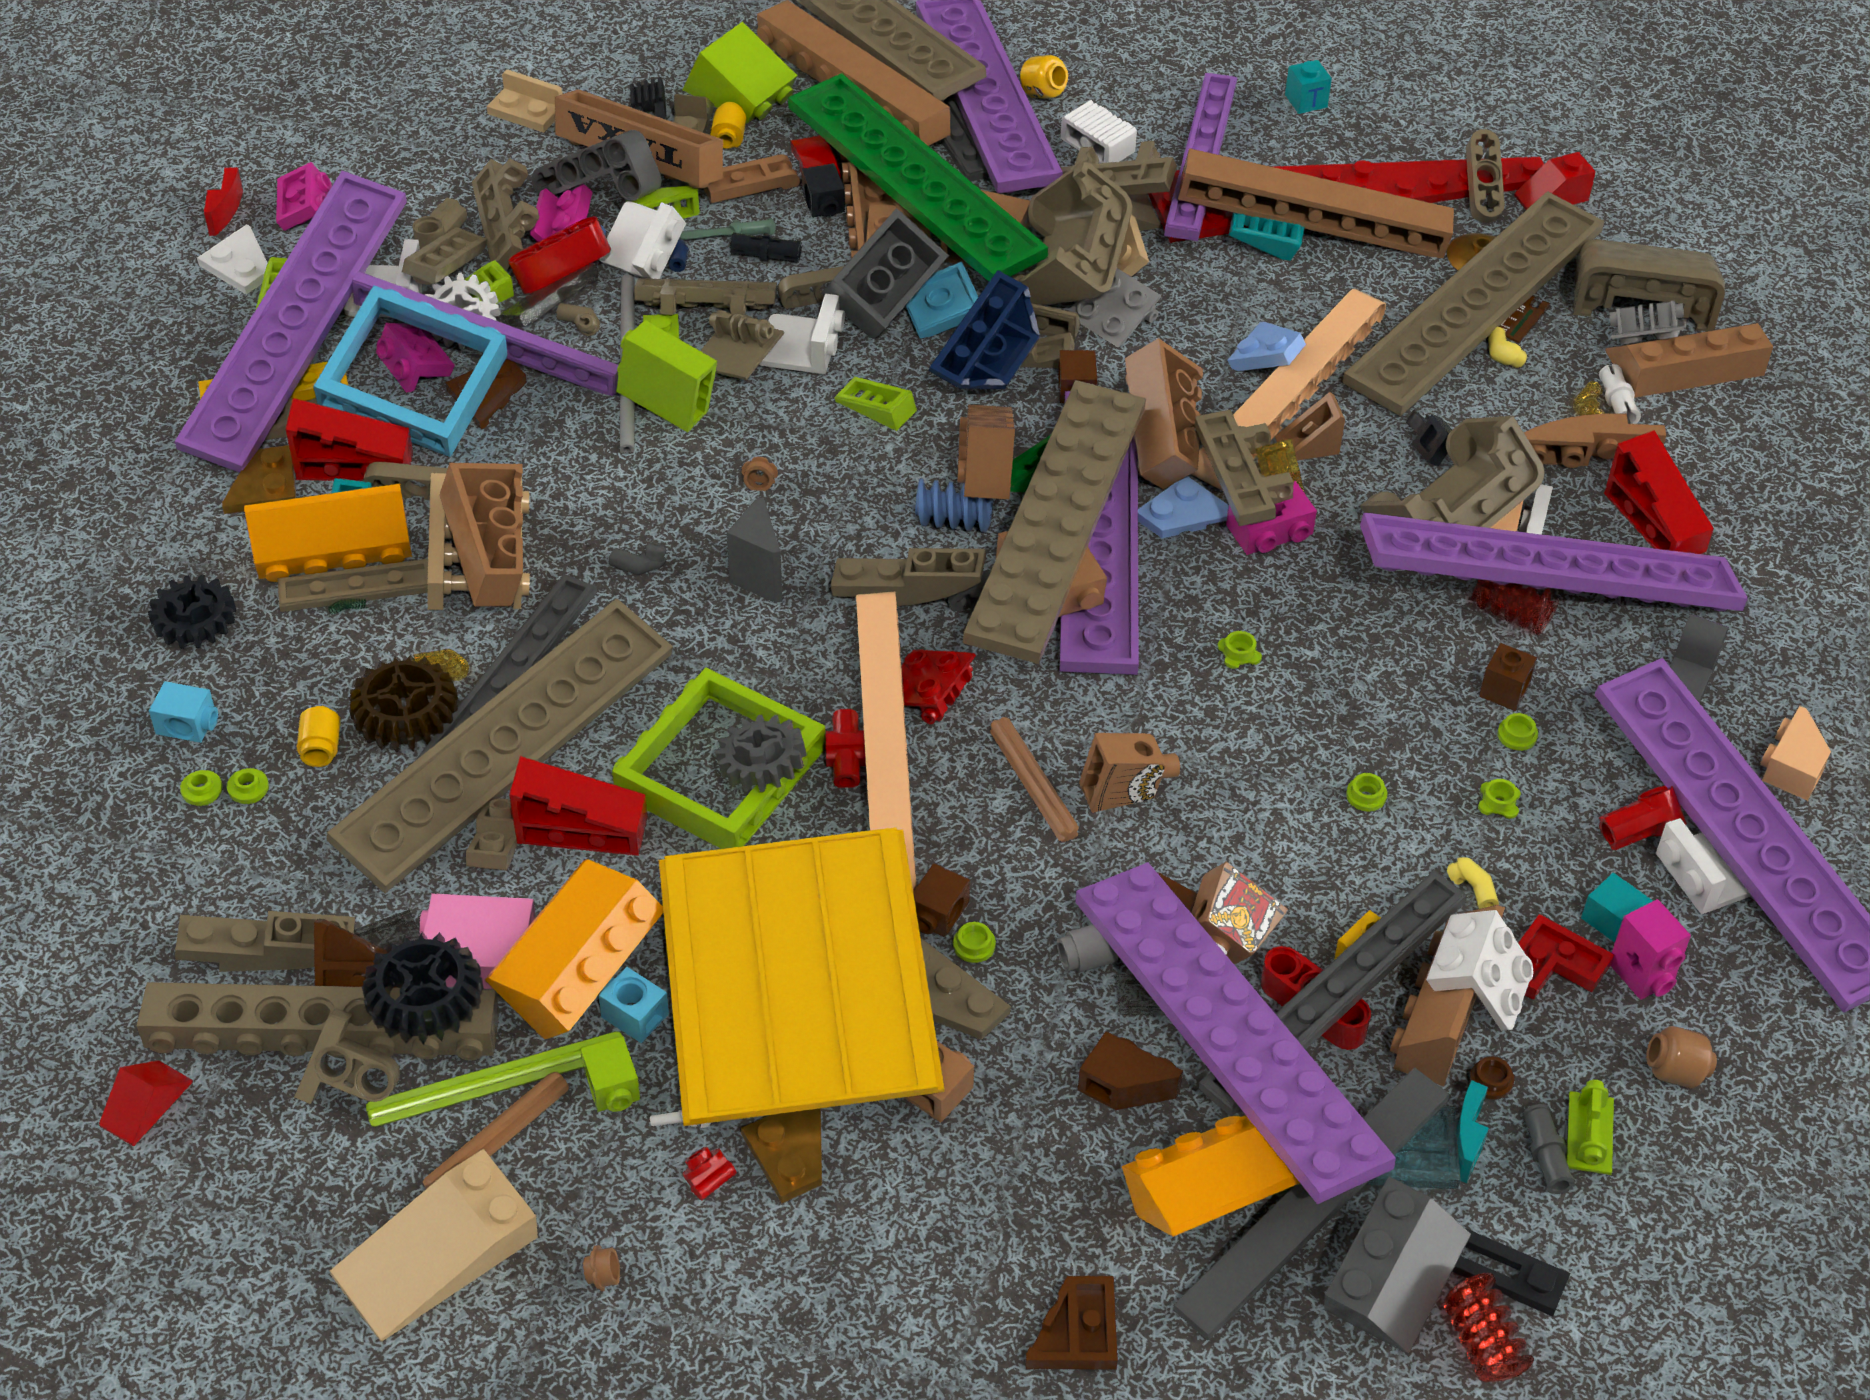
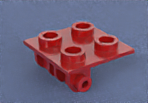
[901,649,976,724]

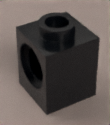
[802,163,845,218]

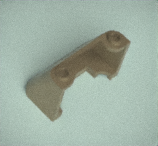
[1012,159,1132,306]
[1573,239,1725,331]
[1360,416,1544,528]

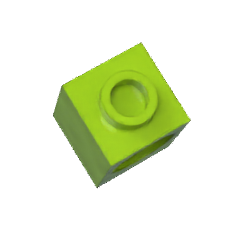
[581,1036,640,1112]

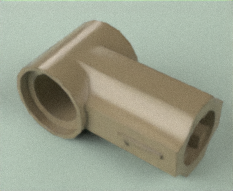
[412,198,467,249]

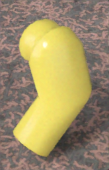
[1488,327,1527,368]
[1447,857,1499,909]

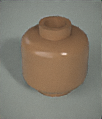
[1646,1026,1717,1088]

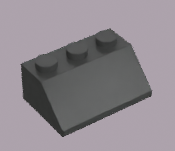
[1324,1176,1471,1354]

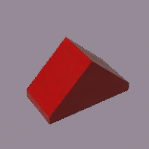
[99,1060,193,1146]

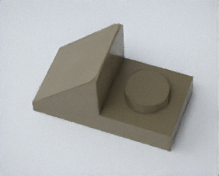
[673,94,714,133]

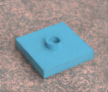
[905,262,978,338]

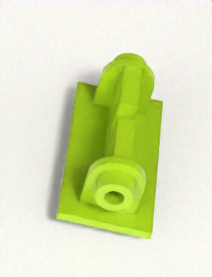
[1566,1080,1614,1175]

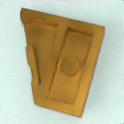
[222,445,296,514]
[741,1108,822,1203]

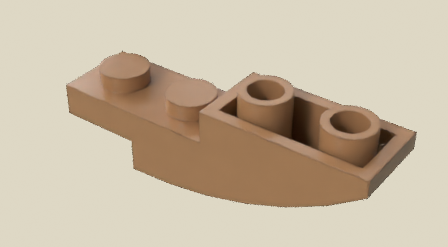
[1524,414,1666,468]

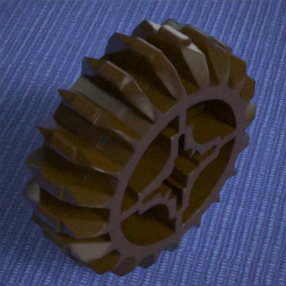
[349,654,458,753]

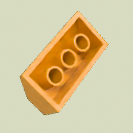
[244,484,412,582]
[485,859,664,1039]
[1122,1115,1300,1237]

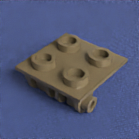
[701,310,784,380]

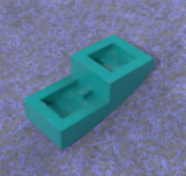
[1454,1080,1489,1183]

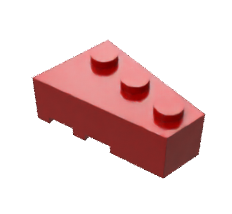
[285,398,413,482]
[1604,430,1714,554]
[509,756,648,856]

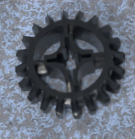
[362,931,484,1045]

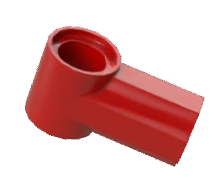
[1599,785,1687,850]

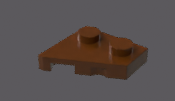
[445,359,527,429]
[314,919,398,988]
[1025,1276,1118,1370]

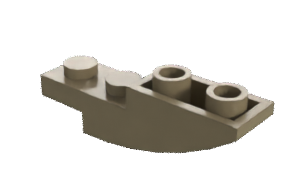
[831,548,986,606]
[175,911,355,972]

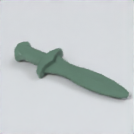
[680,218,776,240]

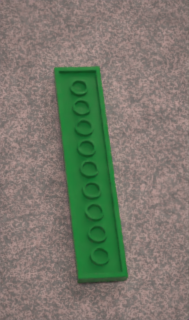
[788,73,1048,281]

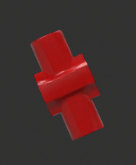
[826,709,866,788]

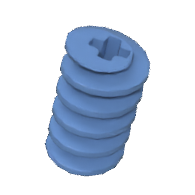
[915,478,993,533]

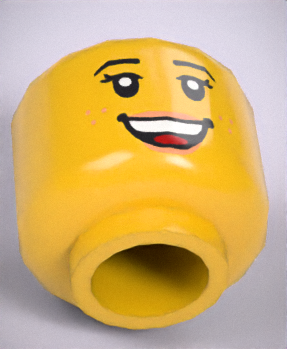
[1020,55,1068,99]

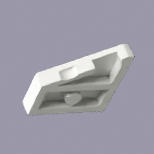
[197,224,268,295]

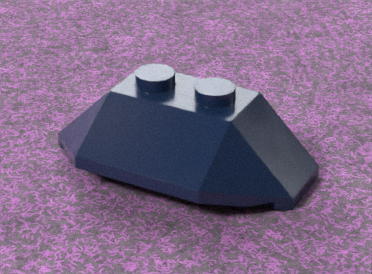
[929,270,1040,389]

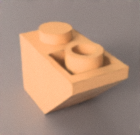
[1760,706,1831,801]

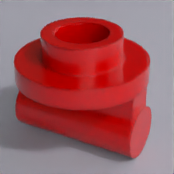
[682,1146,737,1201]

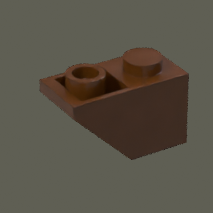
[1078,1031,1183,1110]

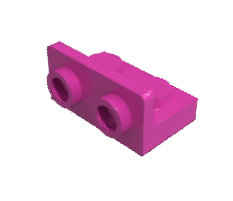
[276,162,332,231]
[530,183,593,242]
[376,323,454,393]

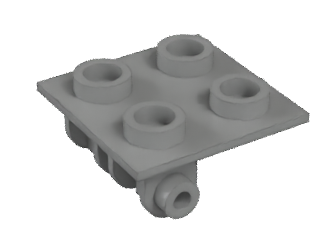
[1069,268,1162,347]
[1610,301,1687,344]

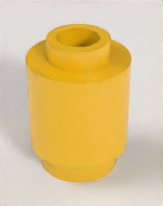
[710,102,747,148]
[297,706,341,767]

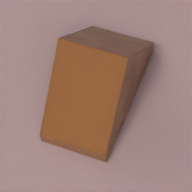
[1275,392,1345,462]

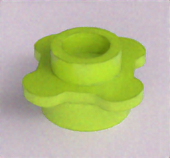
[1218,631,1262,669]
[1478,779,1521,819]

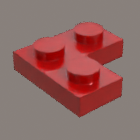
[1518,914,1615,1000]

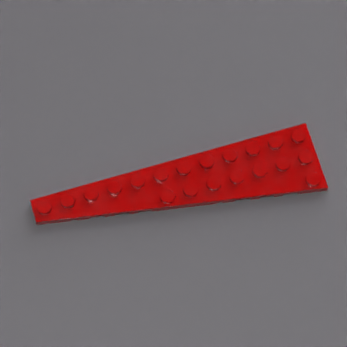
[1148,157,1544,243]

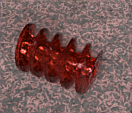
[1472,579,1560,635]
[1443,1273,1534,1382]

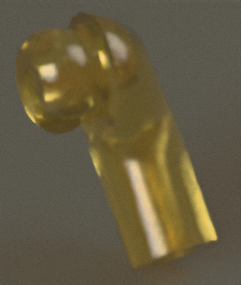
[1573,381,1605,416]
[414,649,469,681]

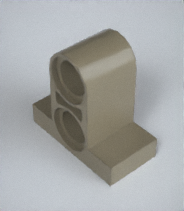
[294,1008,401,1104]

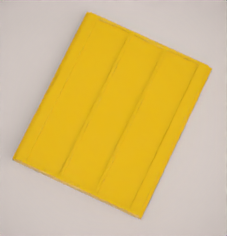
[659,827,945,1126]

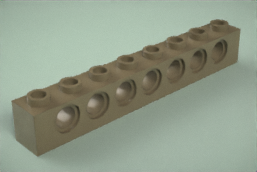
[136,982,500,1060]

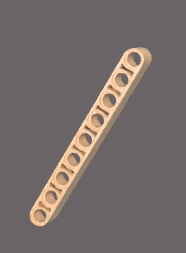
[1191,289,1386,491]
[856,591,916,892]

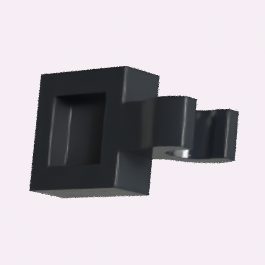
[1406,410,1452,466]

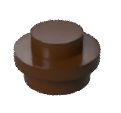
[1469,1056,1515,1099]

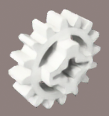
[425,273,501,349]

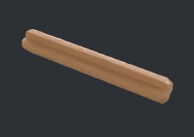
[990,717,1079,842]
[423,1072,569,1189]

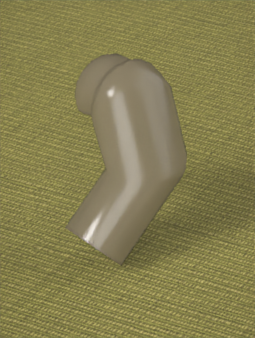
[556,303,600,336]

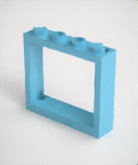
[313,285,508,457]

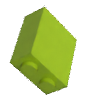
[616,320,718,433]

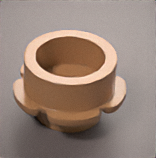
[742,457,778,491]
[583,1245,620,1291]

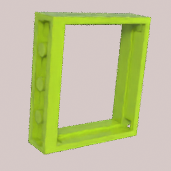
[612,667,826,849]

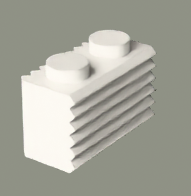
[1060,100,1137,163]

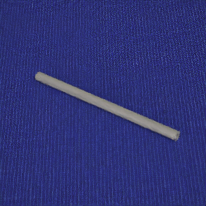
[620,275,635,453]

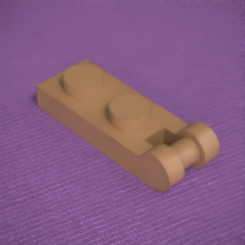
[703,154,800,203]

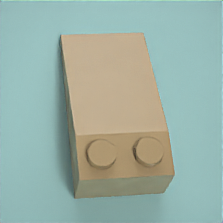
[330,1149,538,1342]

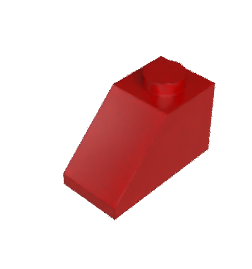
[1514,152,1596,210]

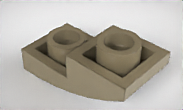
[466,798,517,871]

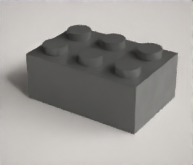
[821,208,949,339]

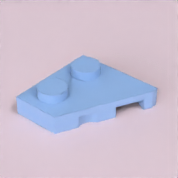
[1227,322,1306,371]
[1138,476,1229,538]

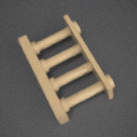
[427,473,530,610]

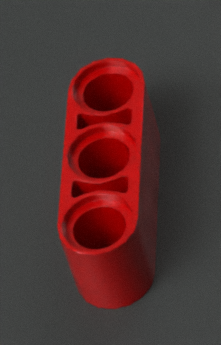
[508,216,611,294]
[1261,946,1371,1050]

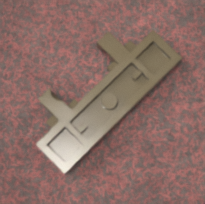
[1043,141,1177,195]
[472,158,539,271]
[634,278,777,316]
[1195,410,1294,526]

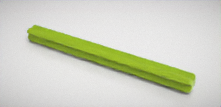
[366,1031,622,1127]

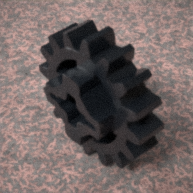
[148,575,236,649]

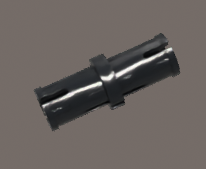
[730,232,802,263]

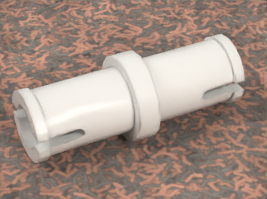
[1599,364,1641,424]

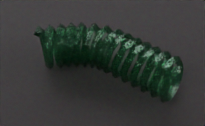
[328,598,368,615]

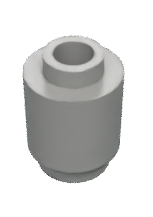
[1057,924,1118,973]

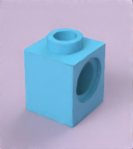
[149,681,218,743]
[599,967,669,1043]

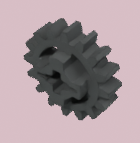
[715,715,807,792]

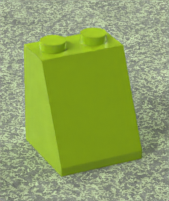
[683,22,798,123]

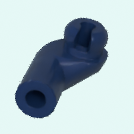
[669,237,689,272]

